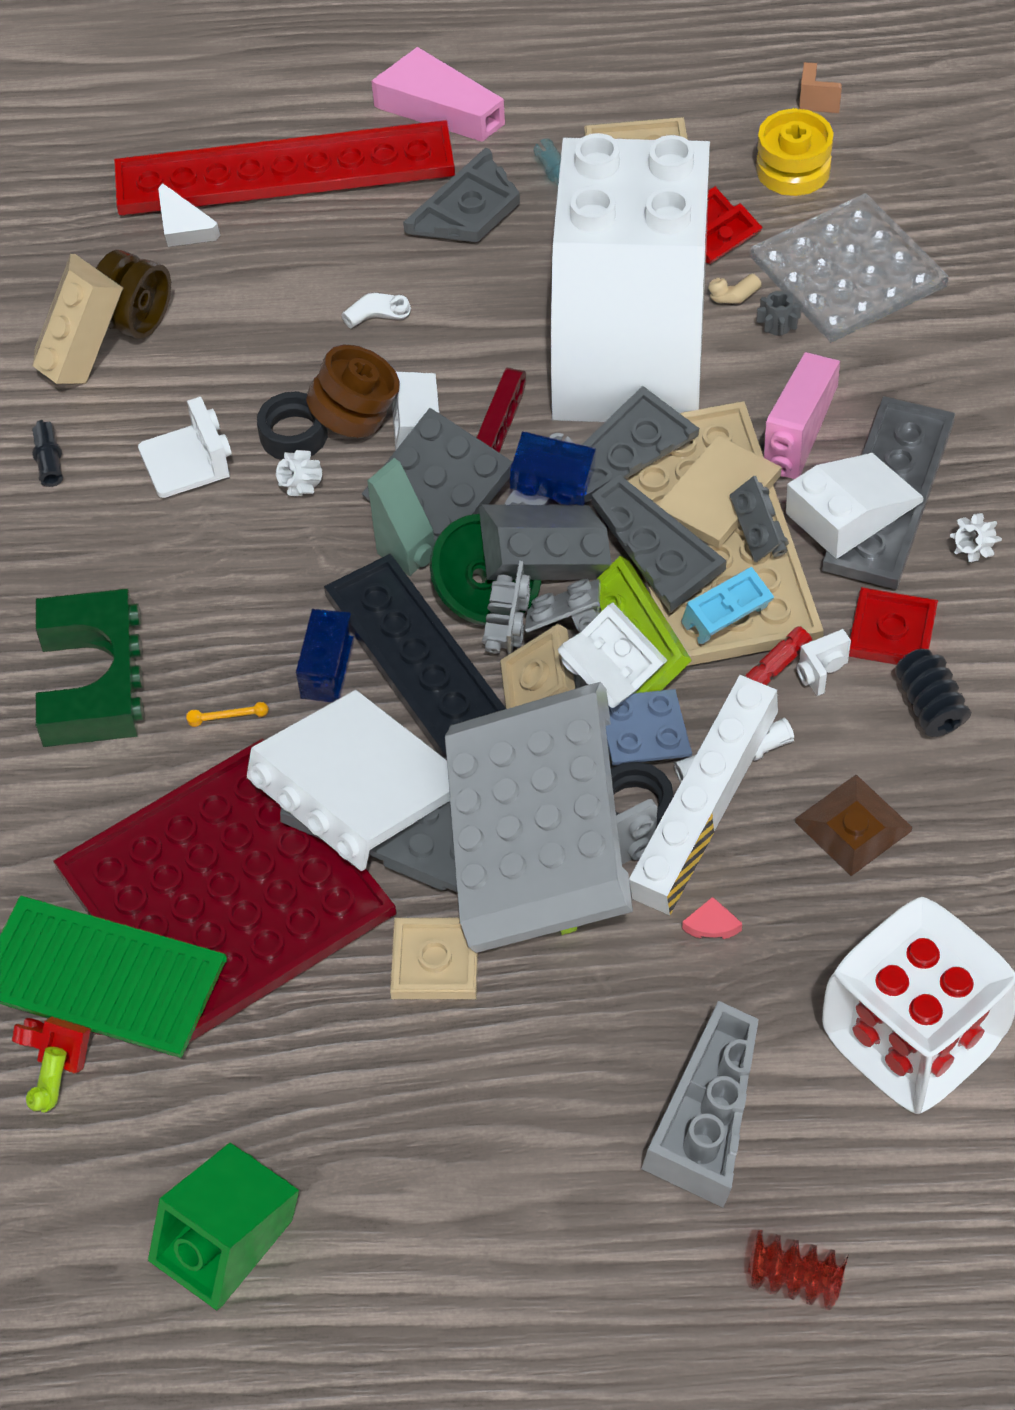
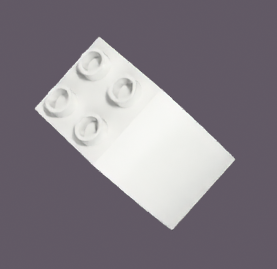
[551,133,710,422]

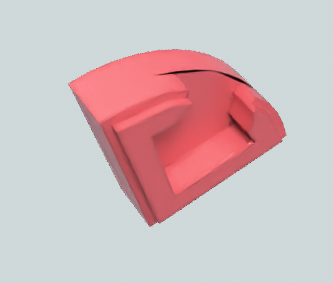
[682,897,742,939]

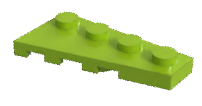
[597,556,692,694]

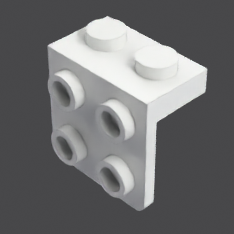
[138,397,231,498]
[558,602,668,708]

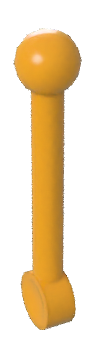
[186,702,269,727]

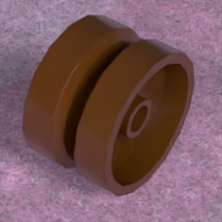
[306,344,400,438]

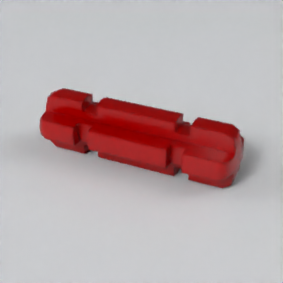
[745,626,813,685]

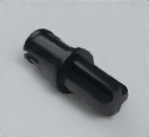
[32,420,63,487]

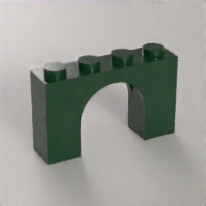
[36,589,144,747]

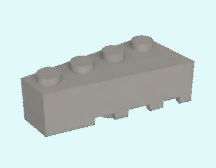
[641,1001,759,1208]

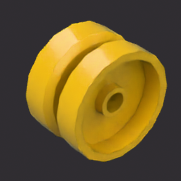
[756,108,834,196]

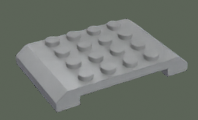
[445,682,633,953]

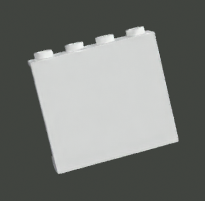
[247,690,450,871]

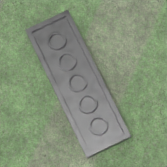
[822,396,955,589]

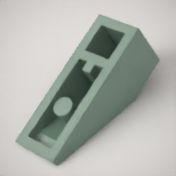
[367,458,435,576]

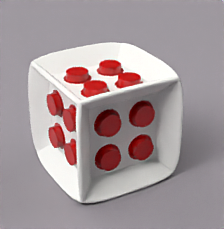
[822,897,1015,1114]

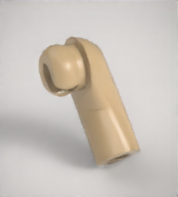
[708,274,761,304]

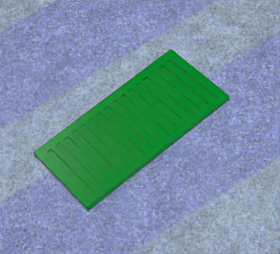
[0,895,227,1058]

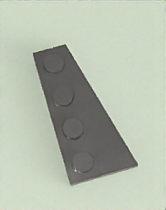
[544,386,700,505]
[592,474,727,613]

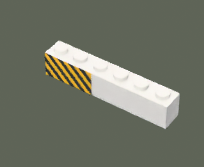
[629,675,778,915]

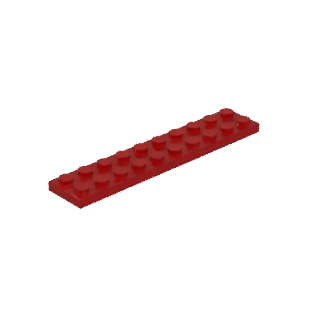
[114,120,455,215]

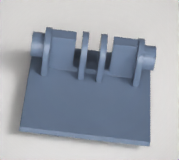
[606,689,692,766]

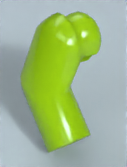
[26,1047,67,1113]

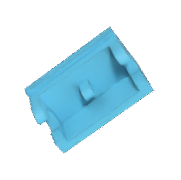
[681,567,774,644]

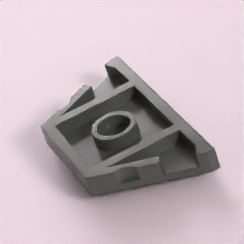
[403,147,520,242]

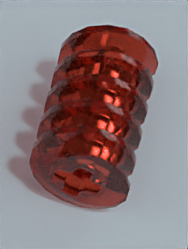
[748,1229,849,1310]

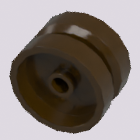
[96,250,172,339]

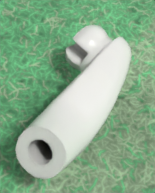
[342,293,411,328]

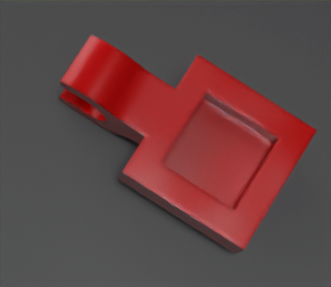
[12,1017,91,1073]

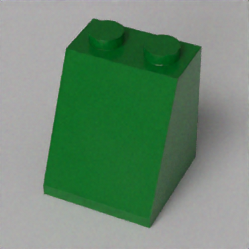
[148,1142,299,1311]

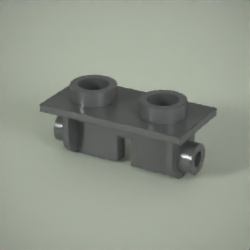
[729,476,789,562]

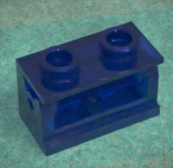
[510,431,596,506]
[296,609,354,703]

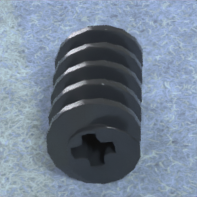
[895,649,972,737]

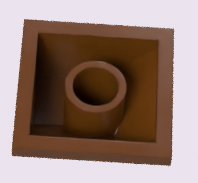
[795,775,912,876]

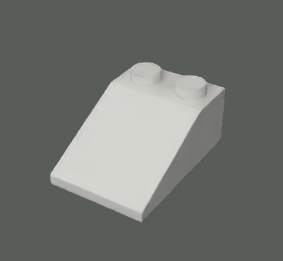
[786,453,923,559]

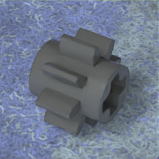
[756,291,802,335]

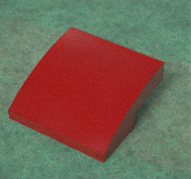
[706,186,763,264]

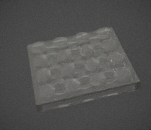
[750,193,949,343]

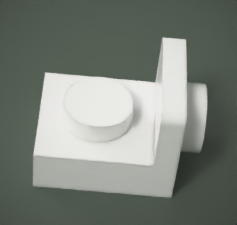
[796,629,851,696]

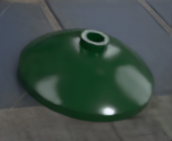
[430,514,541,625]

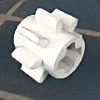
[276,450,322,496]
[950,513,1002,562]

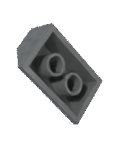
[479,504,612,580]

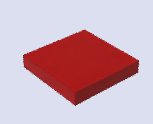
[849,587,938,665]

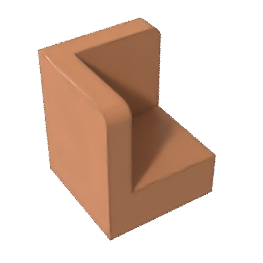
[799,62,842,113]

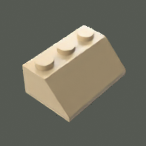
[33,254,123,384]

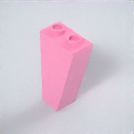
[371,47,505,142]
[764,352,840,479]

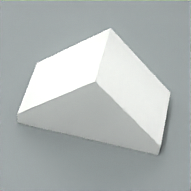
[158,183,220,247]

